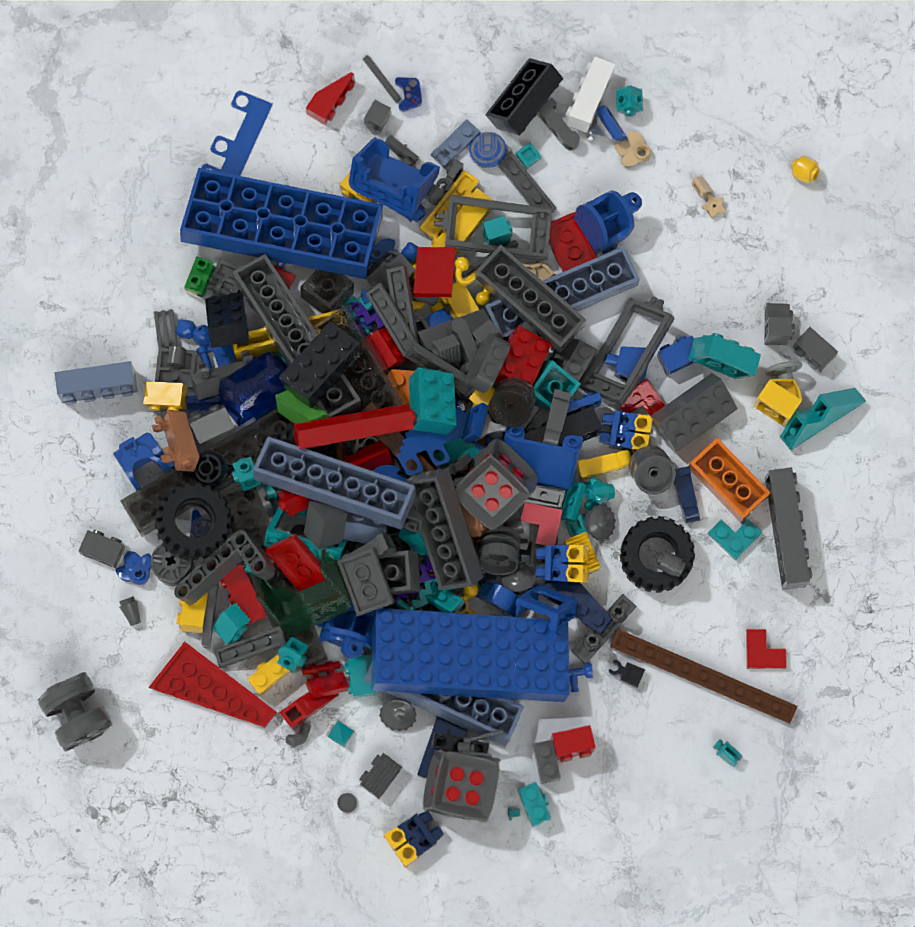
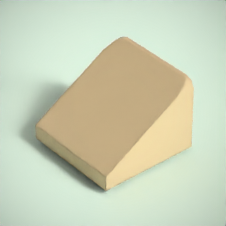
[692,177,713,199]

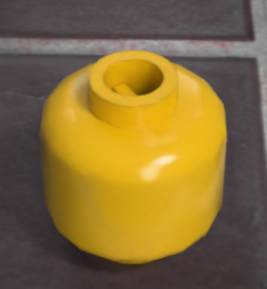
[791,156,820,183]

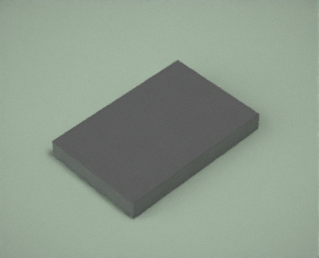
[337,547,395,616]

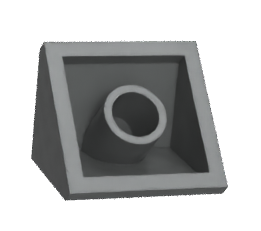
[304,501,348,550]

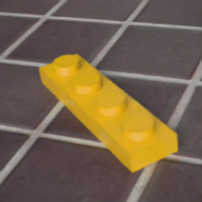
[420,170,479,239]

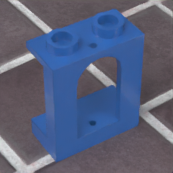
[515,584,578,631]

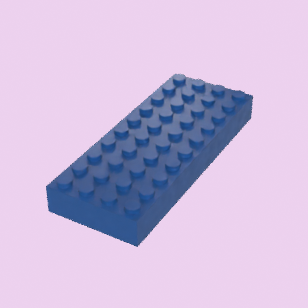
[180,168,383,279]
[371,608,570,702]

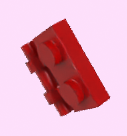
[302,661,349,699]

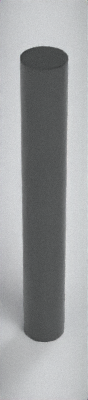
[363,55,401,103]

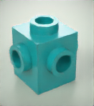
[616,85,643,117]
[232,457,261,492]
[277,637,309,672]

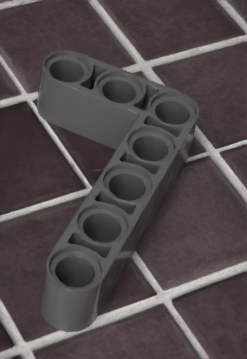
[174,530,275,605]

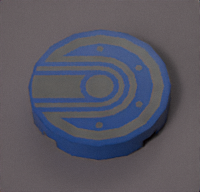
[469,132,507,168]

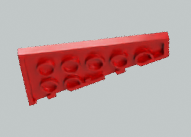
[148,641,277,728]

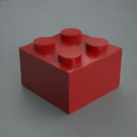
[550,725,596,763]

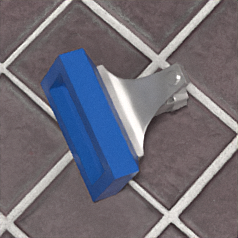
[586,105,627,143]
[462,403,507,444]

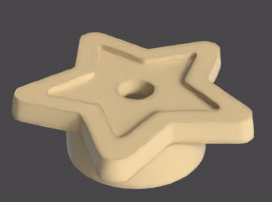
[702,195,726,219]

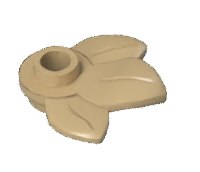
[615,131,651,167]

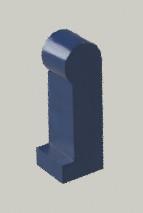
[673,466,700,524]

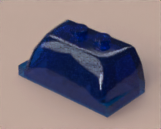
[218,351,289,426]

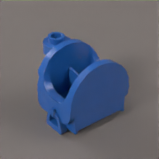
[573,190,642,255]
[113,433,175,492]
[316,597,375,659]

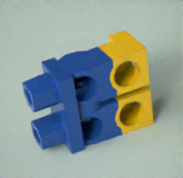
[599,411,652,452]
[536,545,589,583]

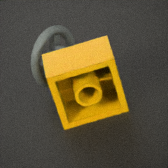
[753,361,802,427]

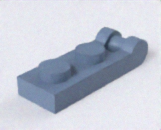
[431,119,480,168]

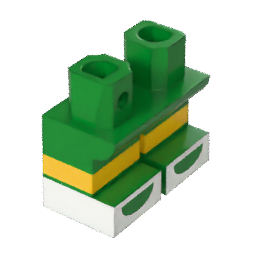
[184,256,216,300]

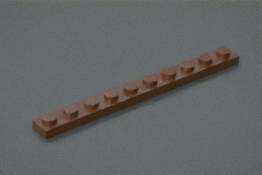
[610,629,797,724]

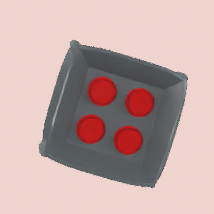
[453,438,538,530]
[423,750,499,822]

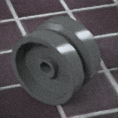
[629,445,676,495]

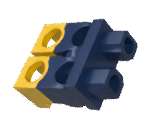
[383,811,444,868]

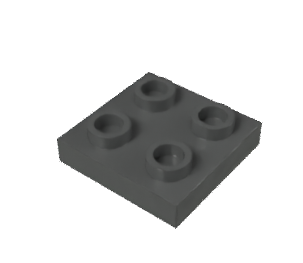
[155,346,197,389]

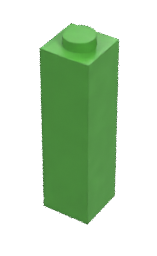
[275,390,328,424]

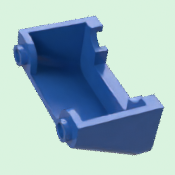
[349,137,440,215]
[503,422,583,490]

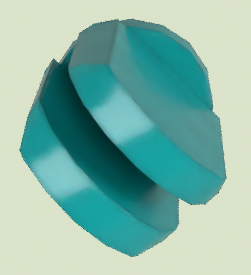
[712,739,742,767]

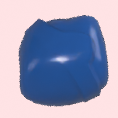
[401,242,418,264]
[175,319,196,340]
[192,325,210,346]

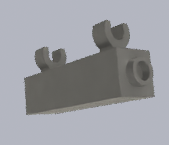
[191,350,266,400]

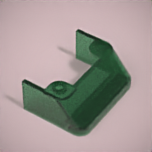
[256,549,351,634]

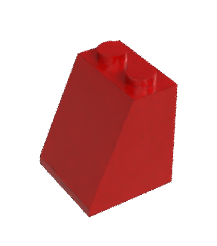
[346,328,408,390]

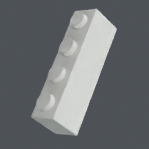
[565,57,616,133]

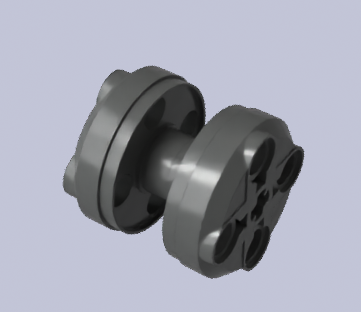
[38,672,113,752]

